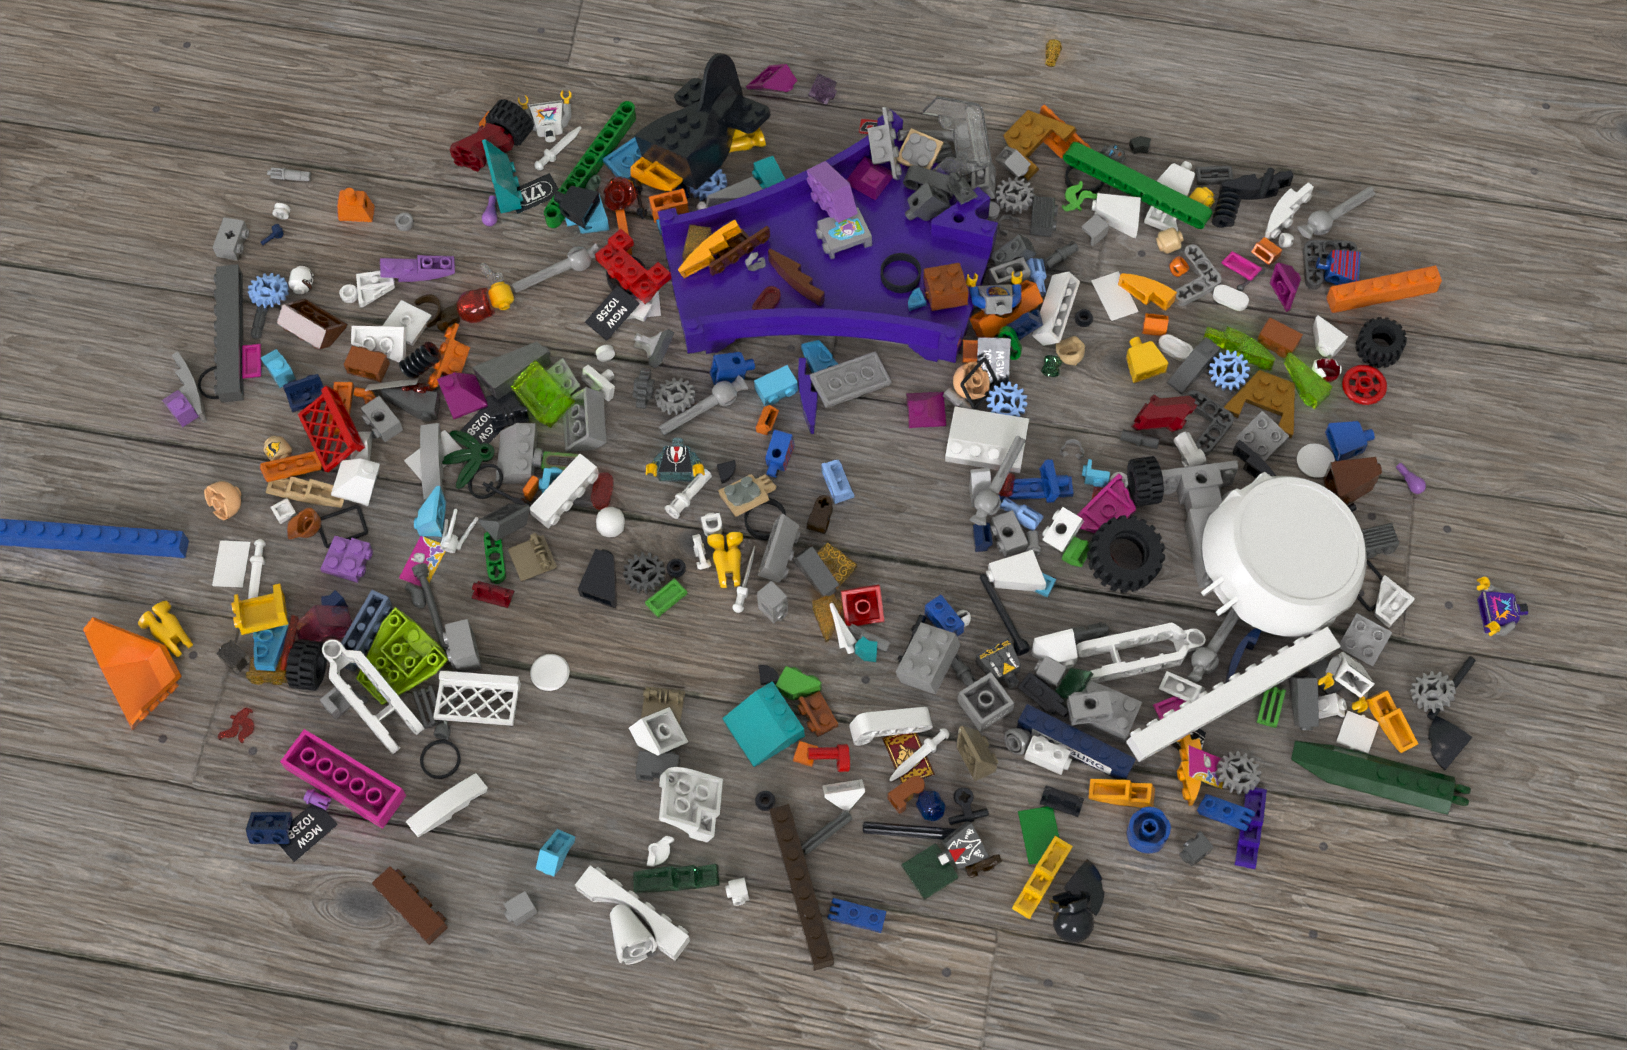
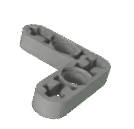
[1175,244,1222,306]

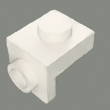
[1318,693,1347,719]

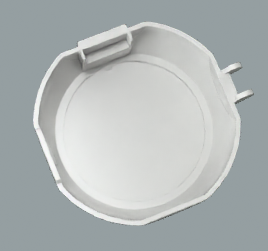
[1201,472,1367,637]

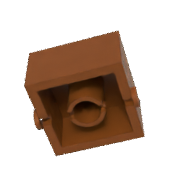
[924,263,968,311]

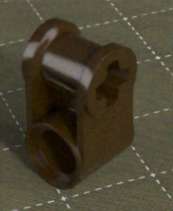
[806,495,833,534]

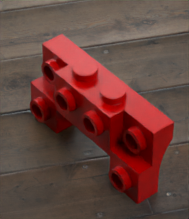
[595,229,671,304]

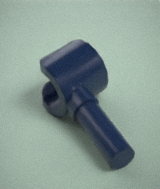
[261,224,284,245]

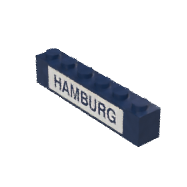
[1017,704,1136,780]

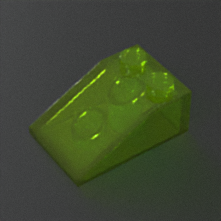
[510,360,575,428]

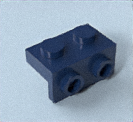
[283,374,326,413]

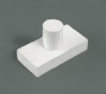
[582,365,615,401]

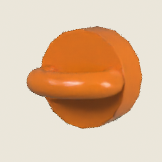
[1170,256,1189,277]

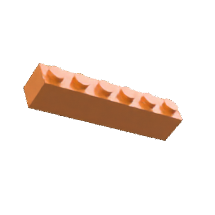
[1326,265,1442,313]

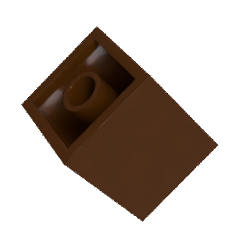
[1323,457,1382,505]

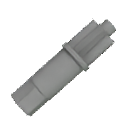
[267,167,311,182]
[847,624,891,652]

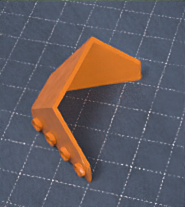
[83,617,182,730]

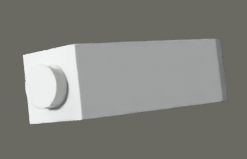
[1092,193,1141,238]
[986,550,1046,592]

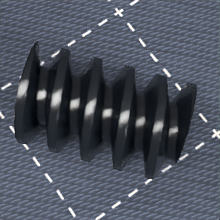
[1211,187,1242,228]
[399,341,441,379]

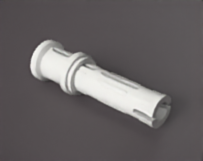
[665,469,712,519]

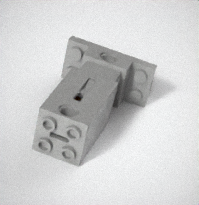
[1161,460,1238,589]

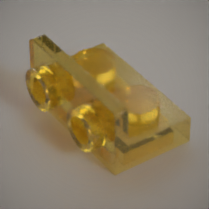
[246,658,288,685]

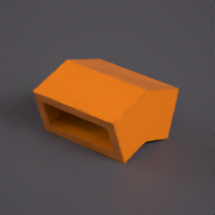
[1251,237,1282,265]
[1142,313,1169,336]
[756,405,779,435]

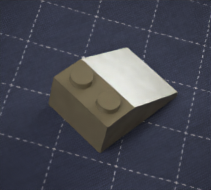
[956,726,998,782]

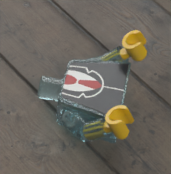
[646,438,705,482]

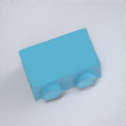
[754,365,798,406]

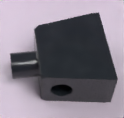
[554,186,600,228]

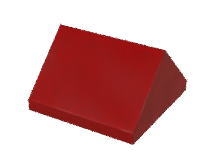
[841,584,884,626]

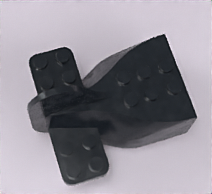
[634,53,771,190]

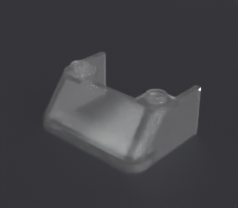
[922,96,992,176]

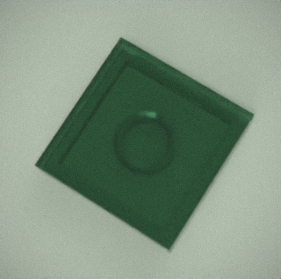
[901,843,959,900]

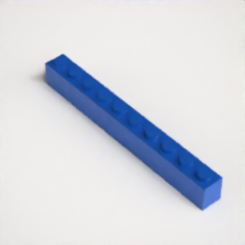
[0,519,189,558]

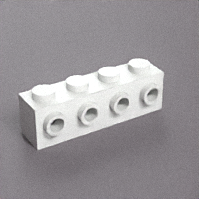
[1032,272,1080,346]
[530,454,599,529]

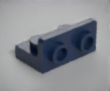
[1003,309,1043,340]
[246,812,293,844]

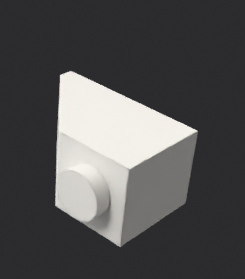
[1312,315,1348,359]

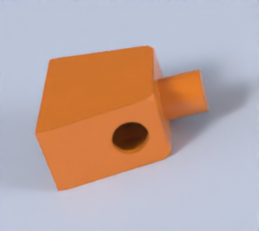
[337,188,375,222]

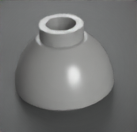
[1004,728,1031,755]

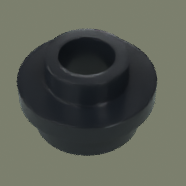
[1075,309,1093,327]
[667,559,686,578]
[755,791,775,811]

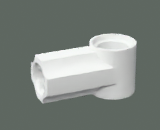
[1174,432,1206,467]

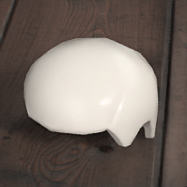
[596,507,625,538]

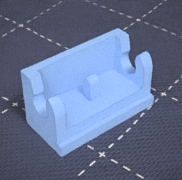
[821,460,854,504]

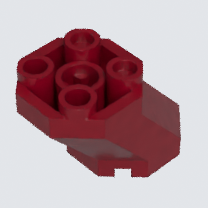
[449,123,514,172]
[1131,394,1197,432]

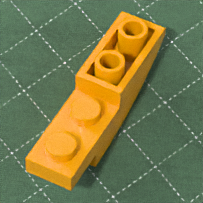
[1176,734,1202,806]

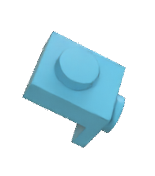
[1082,459,1110,487]
[538,467,563,494]

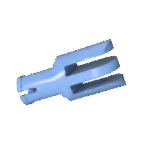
[1026,258,1047,297]
[1000,497,1043,531]

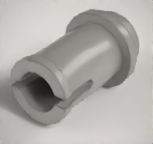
[1026,531,1041,556]

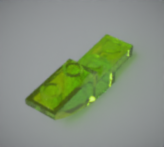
[1203,326,1276,370]

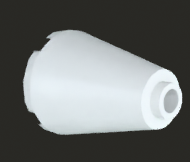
[610,904,657,965]

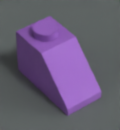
[162,390,198,427]

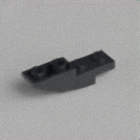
[1219,170,1294,200]

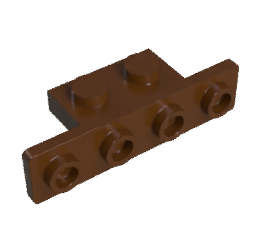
[709,226,770,276]

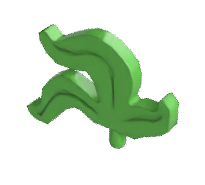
[1062,181,1097,211]

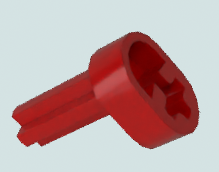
[807,744,850,772]

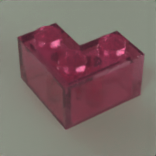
[294,605,352,642]

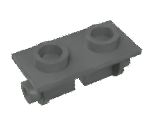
[946,172,978,205]
[1070,622,1109,645]

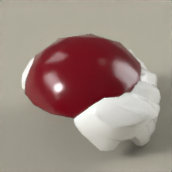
[1312,358,1342,382]

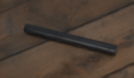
[1427,656,1476,720]

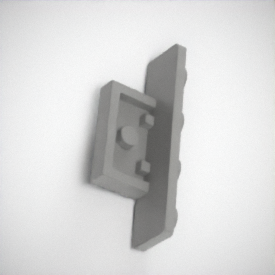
[867,107,902,180]

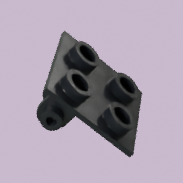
[486,389,530,429]

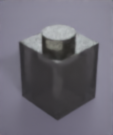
[216,640,251,675]

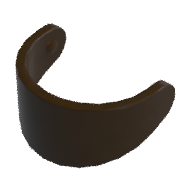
[414,294,443,328]

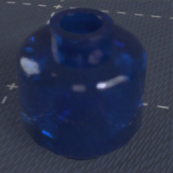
[916,791,946,821]

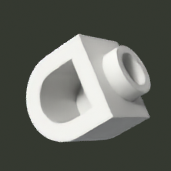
[701,513,723,537]
[725,877,749,906]

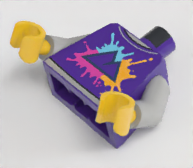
[1476,576,1528,636]

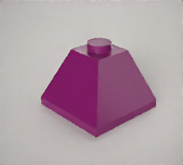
[746,64,797,93]
[847,156,893,200]
[1270,263,1301,312]
[437,372,488,420]
[906,391,946,428]

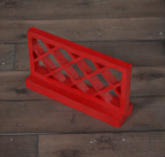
[298,386,365,472]

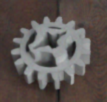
[995,177,1035,214]
[655,378,696,415]
[1410,671,1456,713]
[1216,751,1261,795]

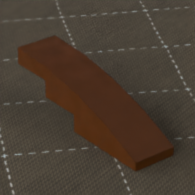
[768,249,825,307]

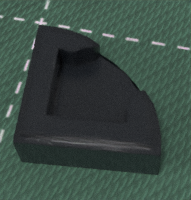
[717,460,736,484]
[758,665,780,685]

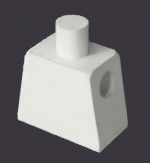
[1157,161,1195,197]

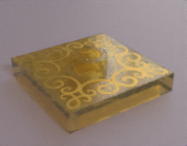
[817,542,857,589]

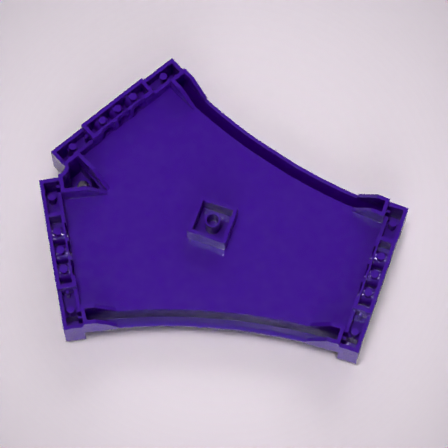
[658,109,998,363]

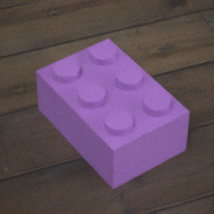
[807,161,858,223]

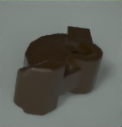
[436,303,462,331]
[965,854,1002,878]

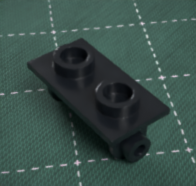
[1040,785,1084,817]

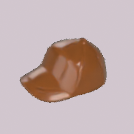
[287,508,321,539]

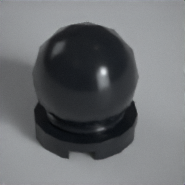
[1049,891,1094,943]

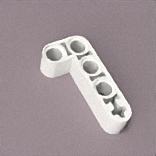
[849,707,933,746]

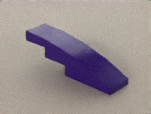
[798,358,818,434]
[1234,787,1267,869]

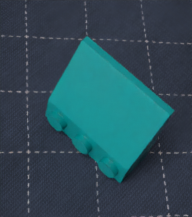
[482,139,523,213]
[722,681,805,767]

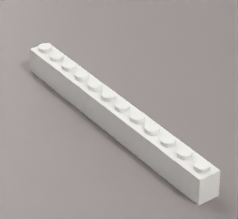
[1126,627,1341,762]

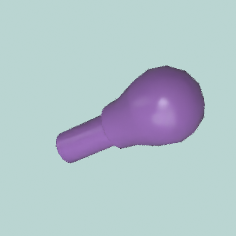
[482,195,497,227]
[1396,463,1426,494]

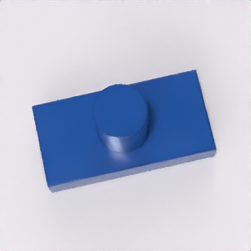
[1039,460,1069,503]

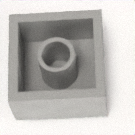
[443,619,482,673]
[957,672,1014,732]

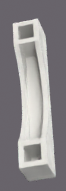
[575,866,690,961]

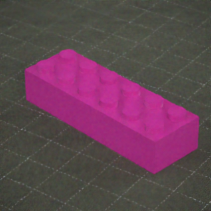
[280,729,406,829]

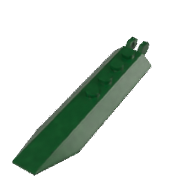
[1291,741,1471,815]

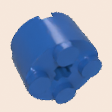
[1127,807,1171,854]

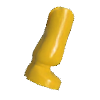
[729,127,766,153]
[707,532,743,588]
[138,601,193,658]

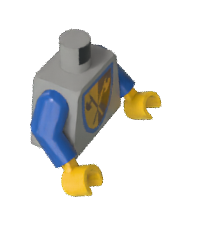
[966,271,1023,315]

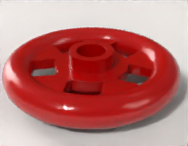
[1342,365,1387,405]

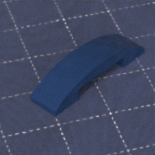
[1225,628,1261,684]

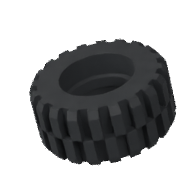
[1087,515,1165,593]

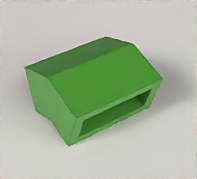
[1062,536,1090,567]

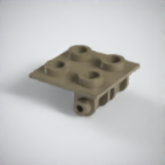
[508,533,557,582]
[641,686,685,725]

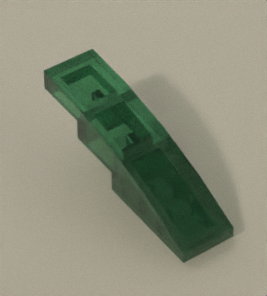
[633,864,720,893]

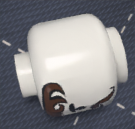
[288,266,314,294]

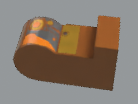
[887,776,925,814]

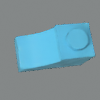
[261,349,296,388]
[536,829,575,877]

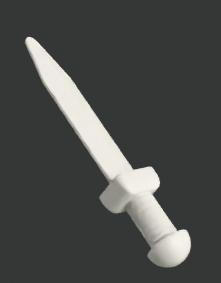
[534,126,581,170]
[248,539,266,599]
[733,546,755,613]
[889,728,949,781]

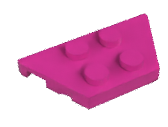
[1077,473,1136,533]

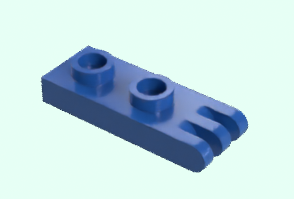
[1197,794,1256,831]
[827,898,886,933]

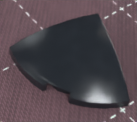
[1428,716,1472,771]
[1064,859,1104,916]

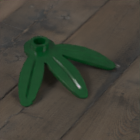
[442,430,495,489]

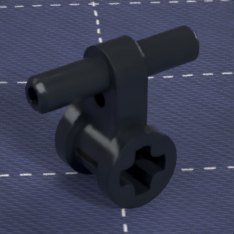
[948,787,989,825]

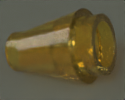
[1045,39,1062,67]

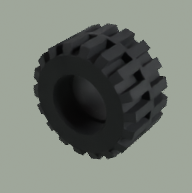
[485,99,534,146]
[1356,317,1407,368]
[1127,456,1164,507]
[286,639,327,691]

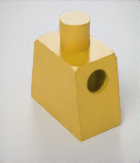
[1126,337,1168,383]

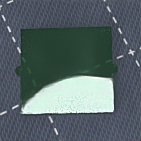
[1055,668,1093,699]

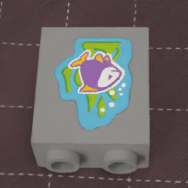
[816,207,872,259]

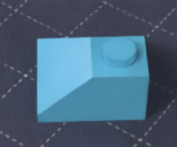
[414,486,446,537]

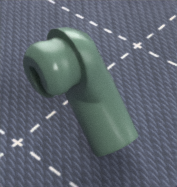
[585,175,601,191]

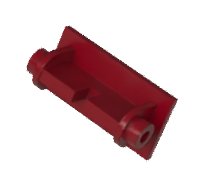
[471,581,515,608]

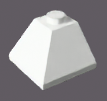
[331,459,380,506]
[1031,629,1078,669]
[629,707,688,755]

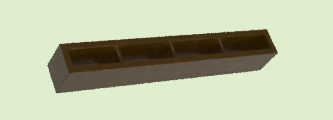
[769,804,834,971]

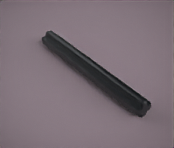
[863,821,956,840]

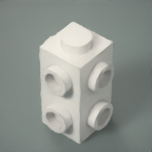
[1024,735,1072,775]

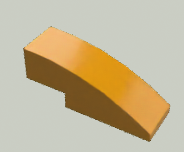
[630,157,683,191]
[1118,273,1177,311]
[1365,690,1418,753]
[1088,779,1155,808]

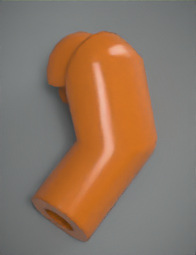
[354,387,376,404]

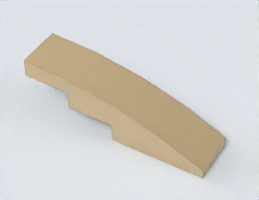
[266,476,344,508]

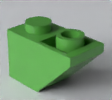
[775,666,822,701]

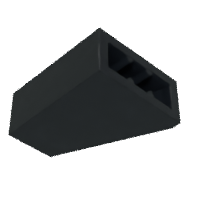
[578,549,617,609]

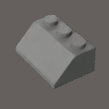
[562,387,607,452]
[495,423,538,484]
[757,514,800,583]

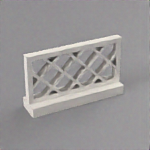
[434,671,521,726]

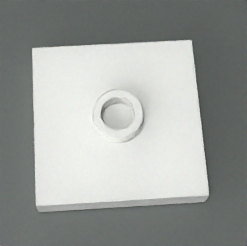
[383,300,433,346]

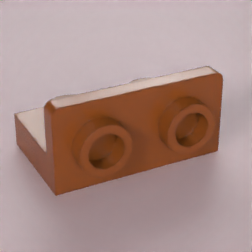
[797,691,838,737]

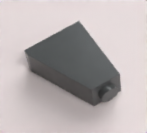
[792,547,839,597]
[1289,676,1319,730]

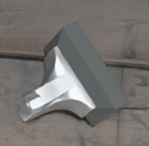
[634,329,675,368]

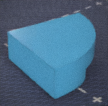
[908,288,926,311]

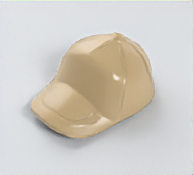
[1056,336,1085,365]

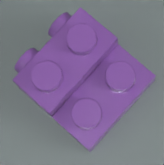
[321,536,373,583]

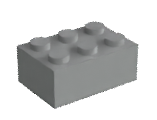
[896,623,961,695]
[1069,678,1142,744]

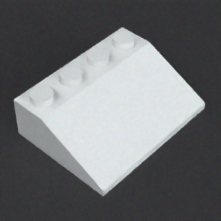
[945,407,1029,474]

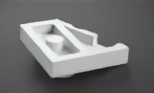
[1144,206,1178,232]
[356,271,395,308]
[1374,575,1415,628]

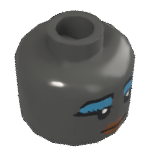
[1099,143,1126,164]

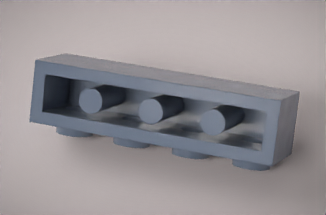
[341,590,393,672]

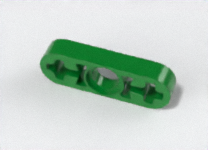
[484,532,506,584]

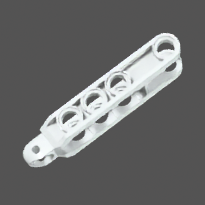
[1076,623,1206,683]
[322,639,424,754]

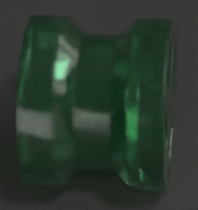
[1041,355,1062,377]

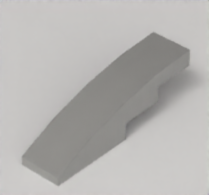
[171,351,207,423]
[420,423,444,500]

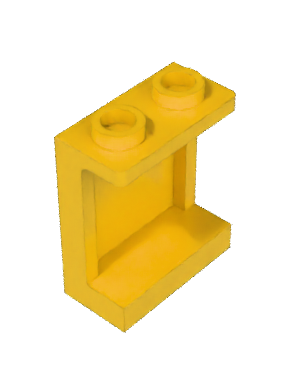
[231,584,288,635]

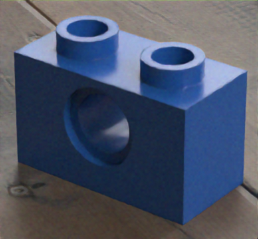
[925,595,965,637]

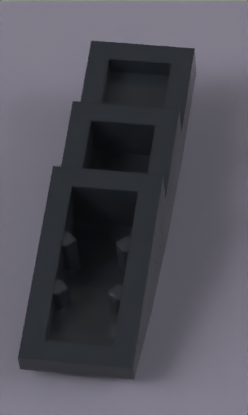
[1232,440,1276,479]

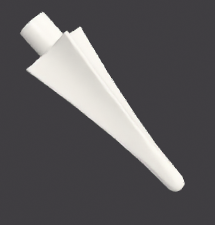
[830,603,857,654]

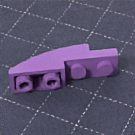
[380,255,455,282]

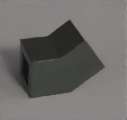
[1129,136,1151,154]

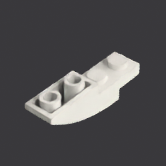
[1265,182,1313,240]

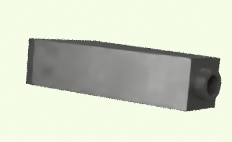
[473,342,551,400]

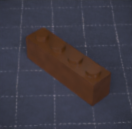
[372,866,448,945]

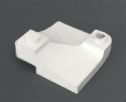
[659,767,723,842]

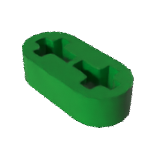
[998,326,1022,360]

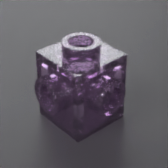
[808,73,837,105]

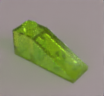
[1284,352,1333,409]

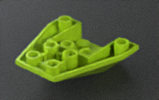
[356,607,448,705]

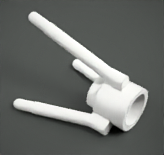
[440,509,478,553]

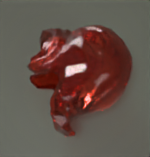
[603,176,637,210]
[457,288,495,323]

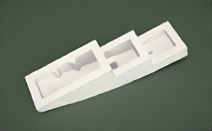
[406,773,488,837]

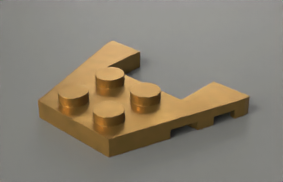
[1003,110,1077,181]
[1224,370,1295,439]

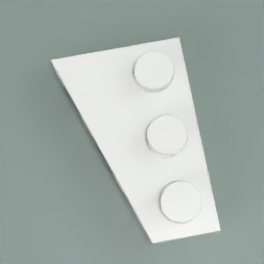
[351,326,407,362]

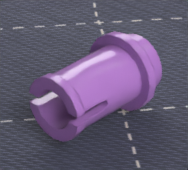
[304,789,331,810]

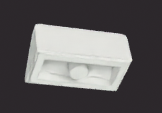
[1159,671,1205,703]

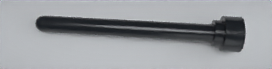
[980,574,1031,656]

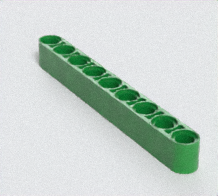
[544,101,636,228]
[1063,142,1212,229]

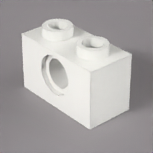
[1042,507,1084,553]

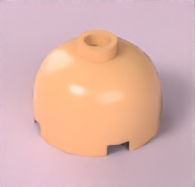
[953,361,990,400]
[204,481,241,520]

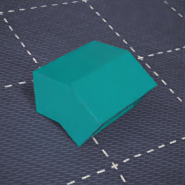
[855,636,878,662]

